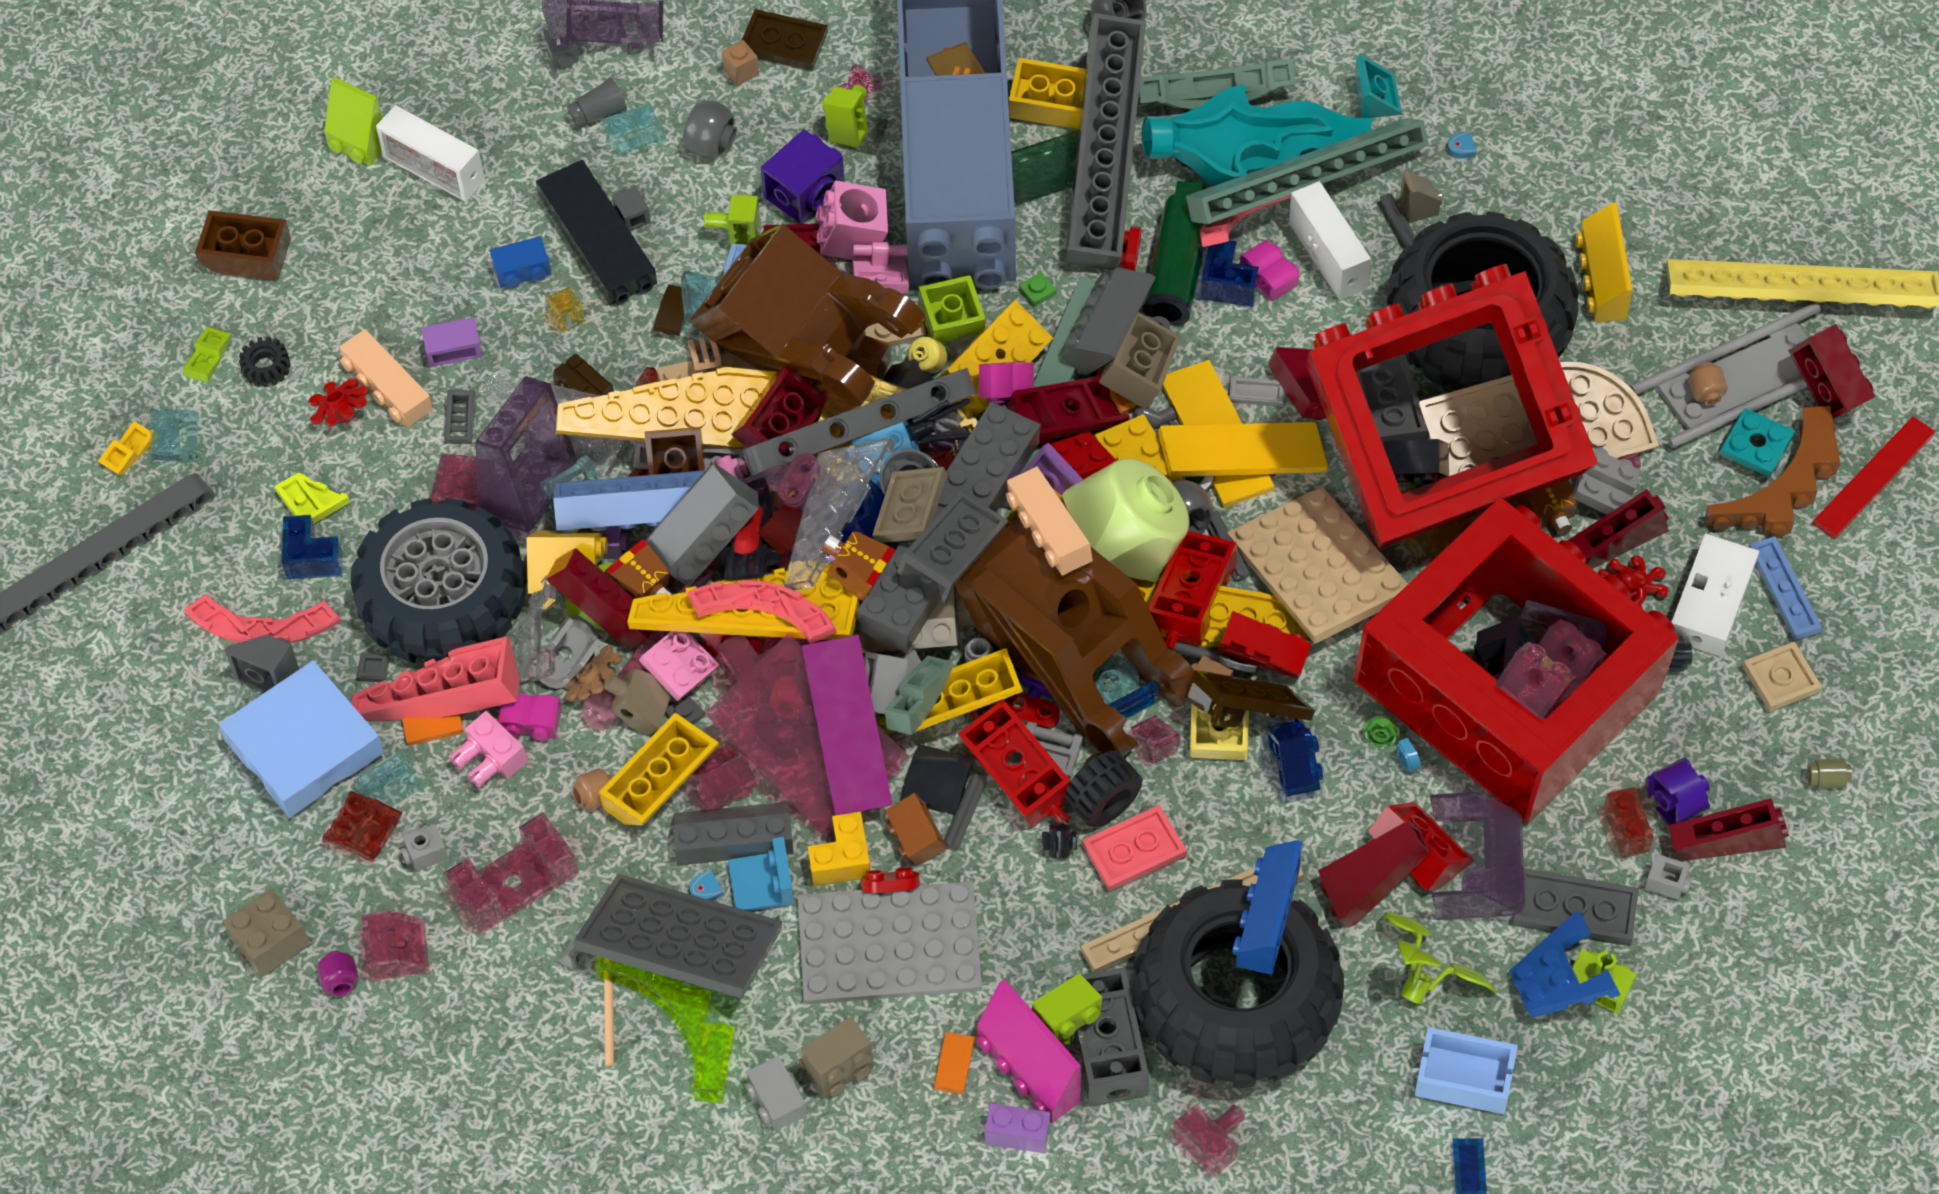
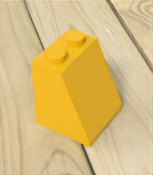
[527,530,608,594]

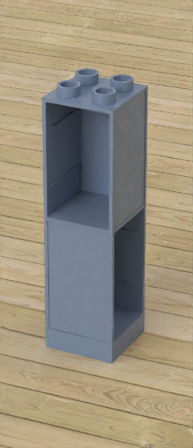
[897,0,1016,289]

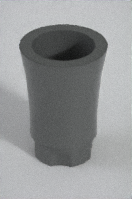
[567,77,627,128]

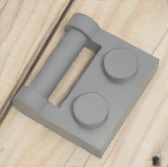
[1014,721,1084,780]

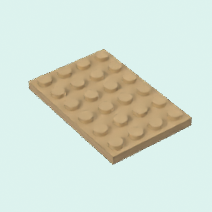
[1227,486,1408,644]

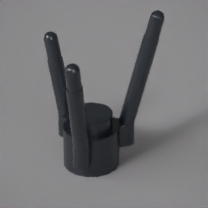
[908,398,971,445]

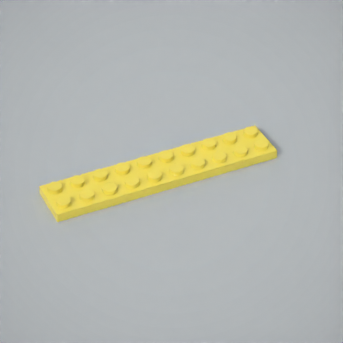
[1666,259,1939,308]

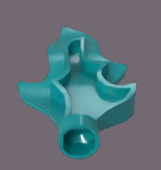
[1141,84,1373,187]

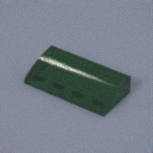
[1011,130,1079,205]

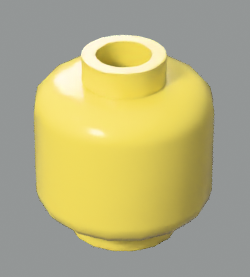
[908,337,947,374]

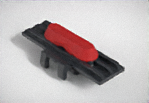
[720,492,786,581]

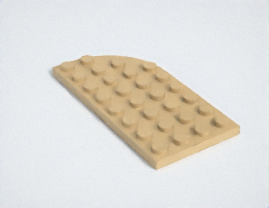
[1416,362,1659,479]

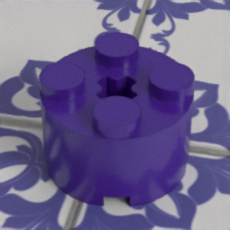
[1645,757,1710,825]

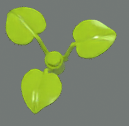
[1383,912,1497,1004]

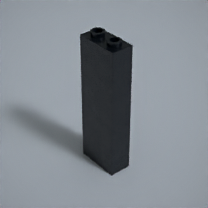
[536,159,657,306]

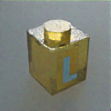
[546,287,585,334]

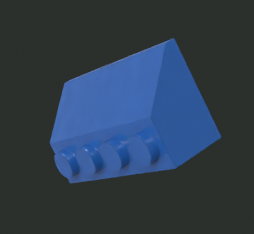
[1233,840,1303,975]

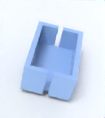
[1415,1027,1518,1115]

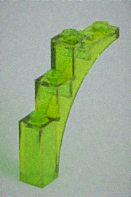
[595,956,736,1104]

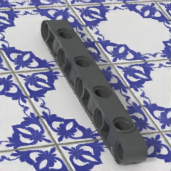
[742,368,977,476]

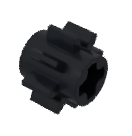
[1669,636,1692,672]
[1042,823,1078,859]

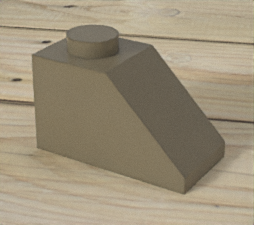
[1399,171,1443,223]

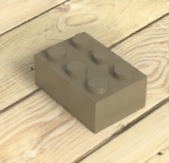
[1099,312,1181,408]

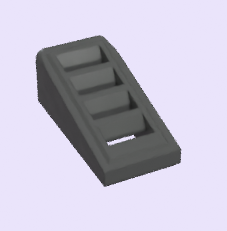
[444,390,476,443]

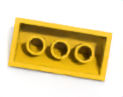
[1575,203,1633,322]
[915,648,1023,732]
[599,713,719,826]

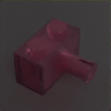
[1173,1104,1245,1178]

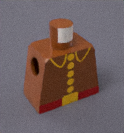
[1516,480,1577,535]
[822,531,895,601]
[604,539,673,599]

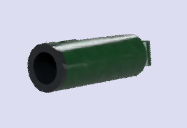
[1143,181,1207,326]

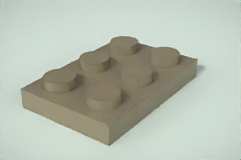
[872,467,948,543]

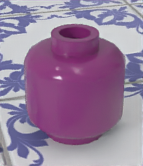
[317,951,359,996]

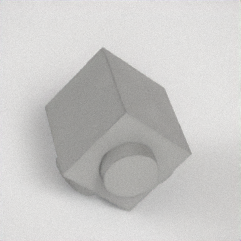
[401,824,448,872]

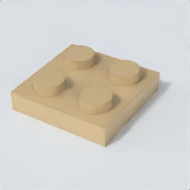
[1742,642,1822,712]

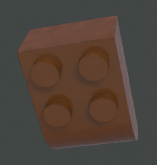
[195,210,291,281]
[644,427,705,475]

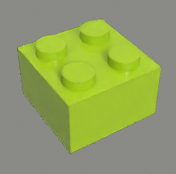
[918,275,986,346]

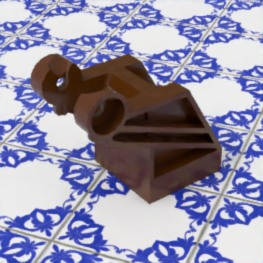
[689,224,926,407]
[955,517,1194,757]

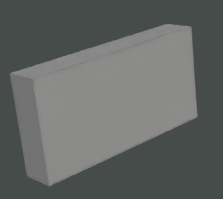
[1229,376,1285,407]

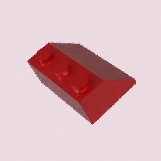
[1368,802,1475,891]

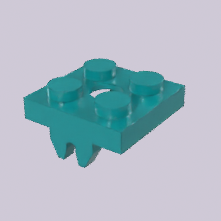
[1720,408,1795,478]

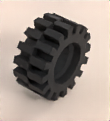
[239,337,291,387]

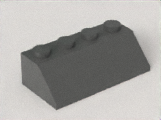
[1061,267,1156,376]
[645,462,759,587]
[673,802,794,866]

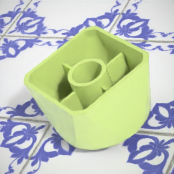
[1062,458,1189,582]

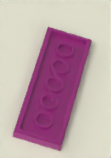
[802,635,893,816]

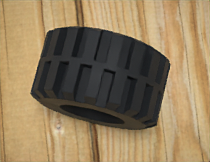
[1064,750,1143,827]

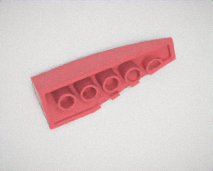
[351,636,520,721]

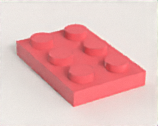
[1082,805,1187,892]

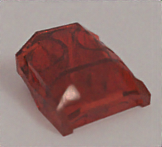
[322,791,402,862]

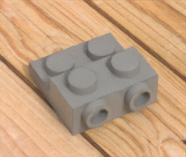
[1572,447,1640,514]

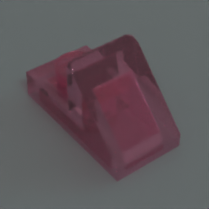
[1130,715,1181,764]

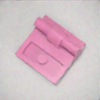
[852,242,909,293]
[639,631,719,701]

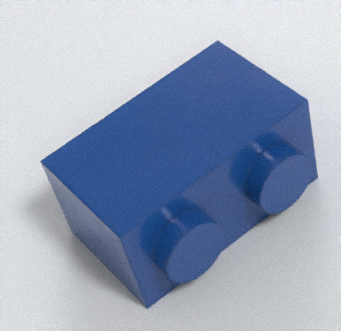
[489,236,552,288]

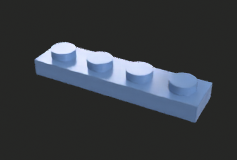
[1749,536,1822,641]

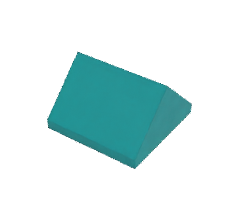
[1354,54,1402,118]

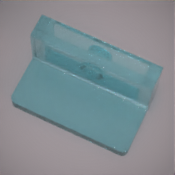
[353,751,423,816]

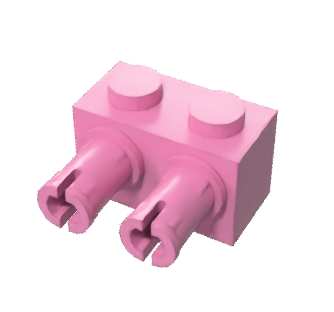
[448,711,529,788]

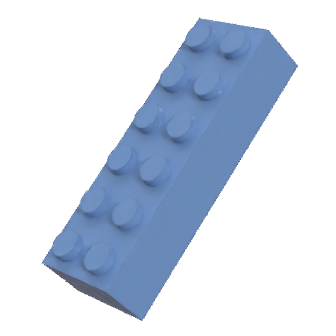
[553,471,705,533]

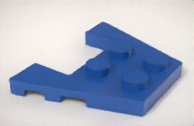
[1509,910,1621,1018]

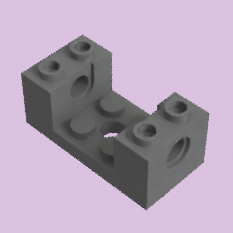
[1066,967,1149,1106]

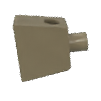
[603,669,671,736]

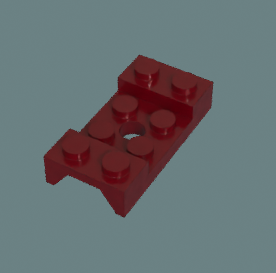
[1007,376,1130,446]

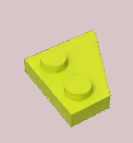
[274,473,350,530]

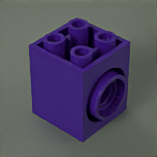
[761,129,845,224]

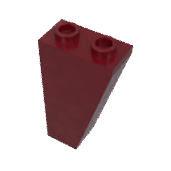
[1568,489,1669,569]
[1668,798,1789,862]
[1318,820,1430,927]

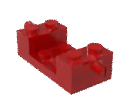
[1148,531,1237,651]
[958,699,1071,828]

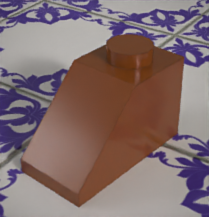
[853,335,891,402]

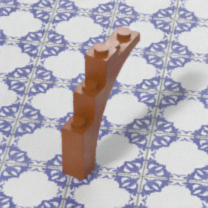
[1704,406,1840,538]

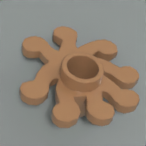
[564,645,622,701]

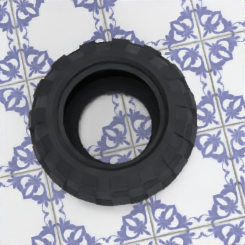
[1386,211,1579,390]
[1132,879,1344,1088]

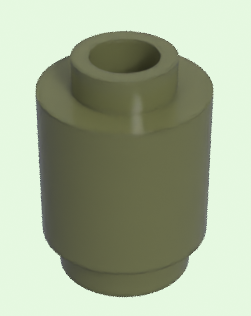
[1807,758,1852,788]

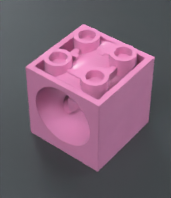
[816,181,888,260]

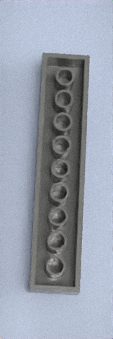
[1064,13,1146,270]
[856,402,1041,653]

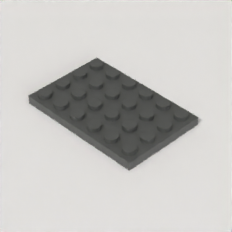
[573,874,783,998]

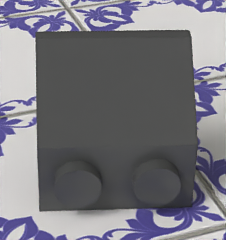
[225,635,299,692]

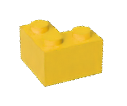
[807,812,870,887]

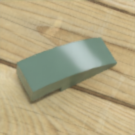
[885,656,953,735]

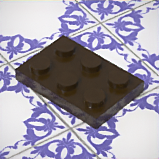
[741,9,828,70]

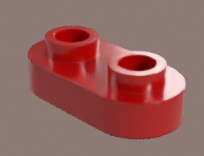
[1120,226,1142,271]
[1005,693,1060,730]
[861,867,920,893]

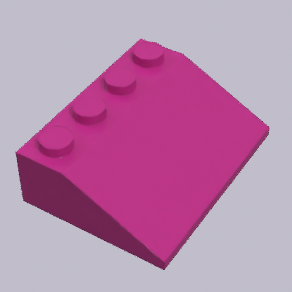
[976,979,1081,1123]

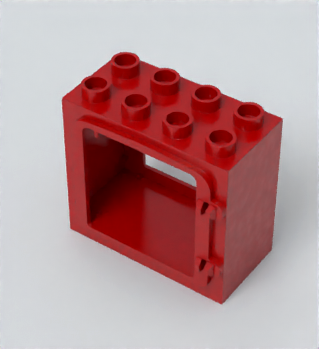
[1306,264,1598,550]
[1353,497,1679,825]

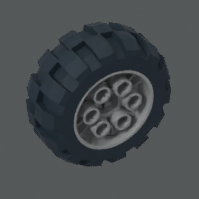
[350,497,526,664]

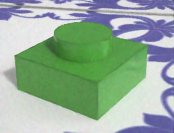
[1019,272,1056,307]

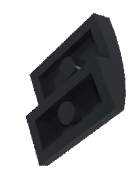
[901,744,974,814]

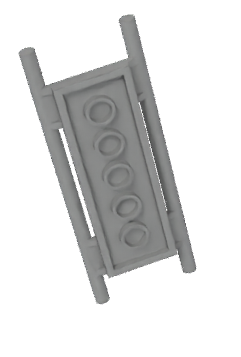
[1630,303,1860,448]

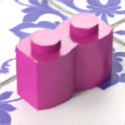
[1239,240,1299,301]
[979,362,1034,403]
[498,693,562,741]

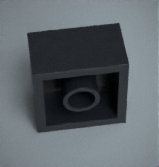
[1383,439,1449,483]

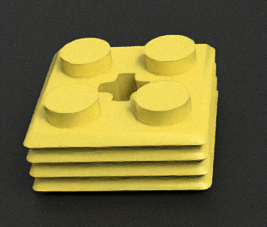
[1190,704,1249,760]

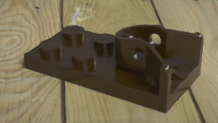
[1185,670,1315,727]

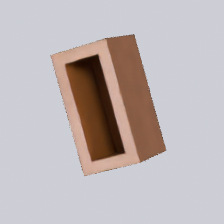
[885,793,948,865]

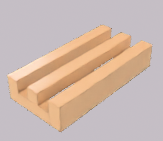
[688,337,722,371]

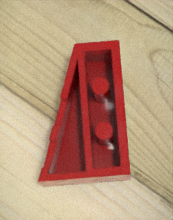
[1217,611,1311,679]

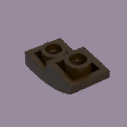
[653,284,694,336]

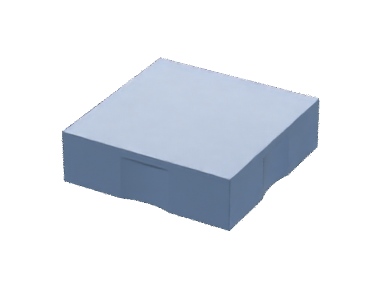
[219,660,384,818]

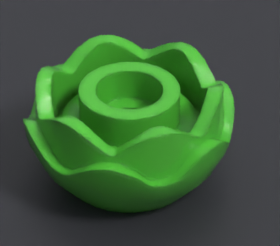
[1363,715,1399,747]

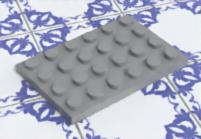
[797,881,982,1005]

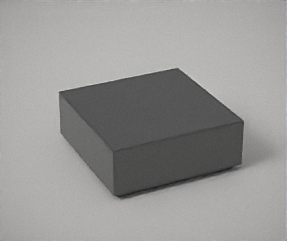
[357,653,390,682]

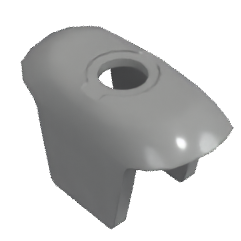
[534,616,602,689]

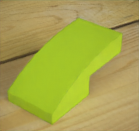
[183,327,232,383]

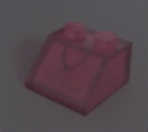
[686,744,757,810]
[361,911,430,982]

